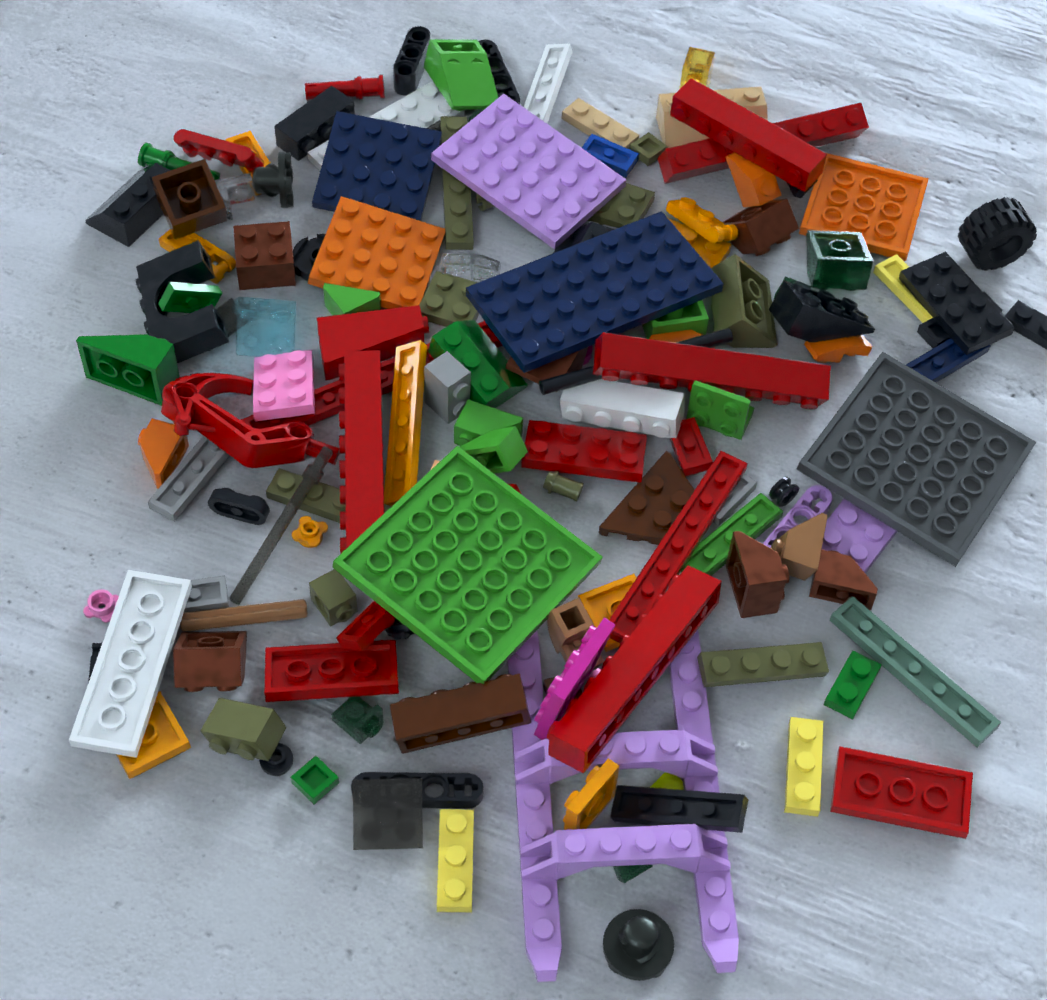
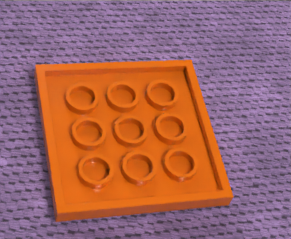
[799,152,929,261]
[308,196,445,309]

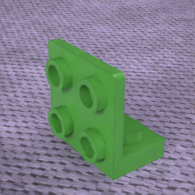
[686,380,755,440]

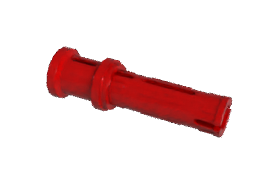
[305,74,385,100]

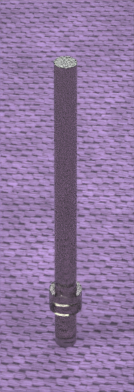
[229,447,333,605]

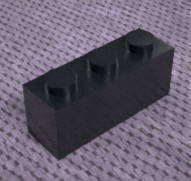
[274,86,355,161]

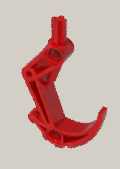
[161,373,340,468]

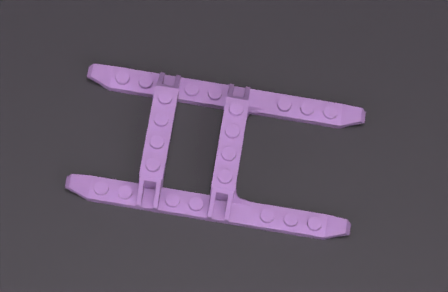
[507,630,739,982]

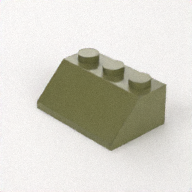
[711,254,777,348]

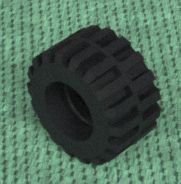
[958,197,1037,270]

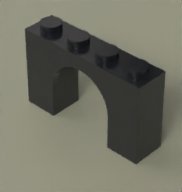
[135,240,229,363]

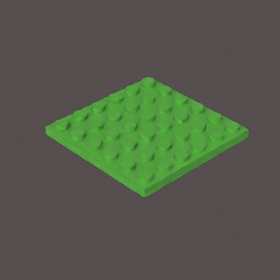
[332,446,603,684]

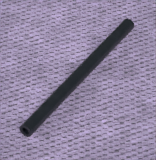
[539,328,733,395]

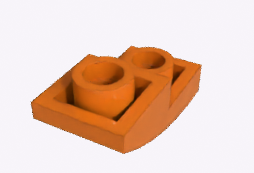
[804,335,873,363]

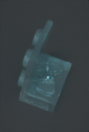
[232,297,296,357]

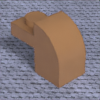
[547,597,604,670]

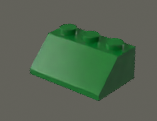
[428,320,528,408]

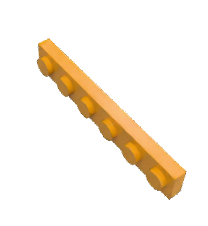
[384,340,427,506]

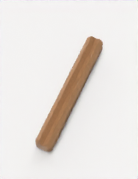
[180,599,308,632]

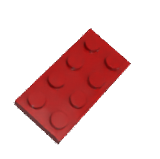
[521,420,647,483]
[264,640,399,702]
[830,746,973,839]

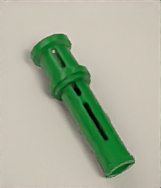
[138,142,220,185]

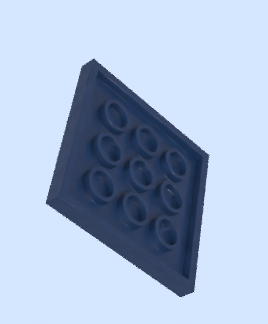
[312,111,442,221]

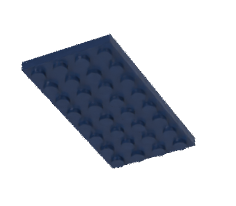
[466,211,724,373]

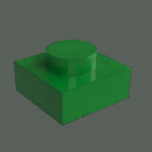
[290,755,339,805]

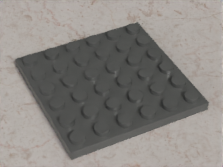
[796,351,1036,567]

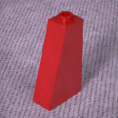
[316,305,429,381]

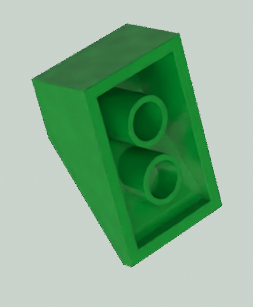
[76,334,180,406]

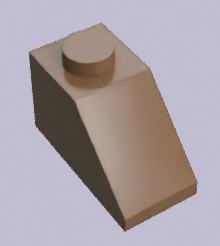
[771,513,828,581]

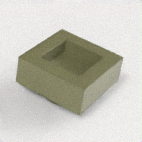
[630,132,668,166]

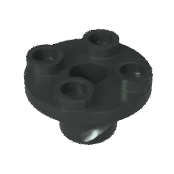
[253,152,294,208]
[603,909,674,980]

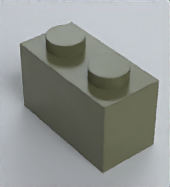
[200,698,287,761]

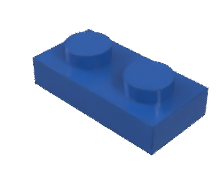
[582,134,639,178]

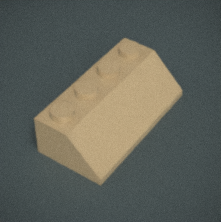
[656,86,768,148]

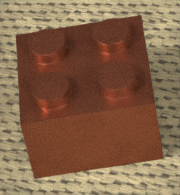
[233,221,296,290]

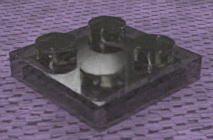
[353,778,423,850]

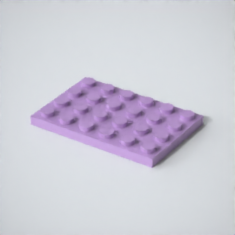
[431,94,627,250]

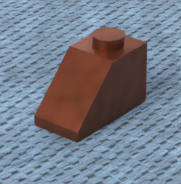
[809,550,878,610]

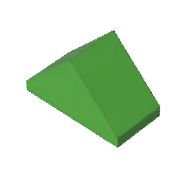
[323,283,381,316]

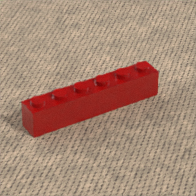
[670,78,827,192]

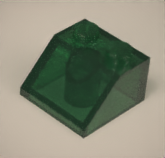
[806,230,873,291]

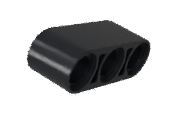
[393,26,430,96]

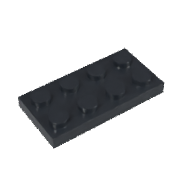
[899,251,1015,355]

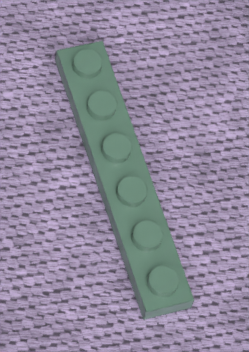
[829,596,1001,748]

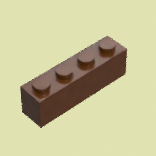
[390,673,532,754]

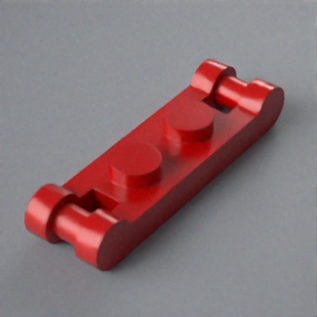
[173,129,264,175]

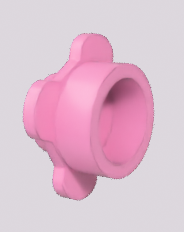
[83,590,119,623]

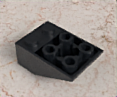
[769,280,875,343]

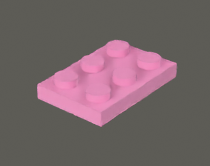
[253,350,315,422]

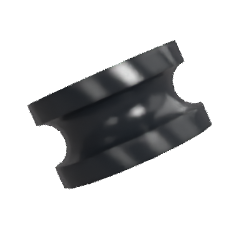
[769,477,799,507]

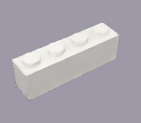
[560,379,685,438]

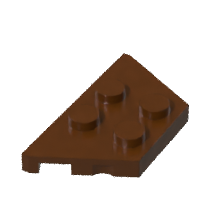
[599,451,694,545]

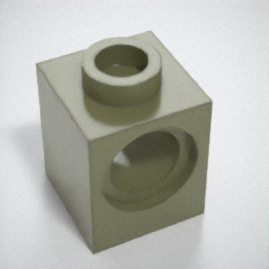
[309,569,358,627]

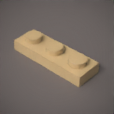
[561,98,639,149]

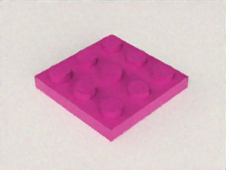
[533,617,616,740]

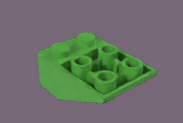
[424,39,498,111]

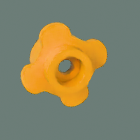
[292,516,328,548]

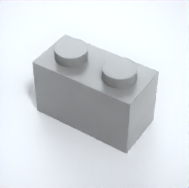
[424,351,471,424]

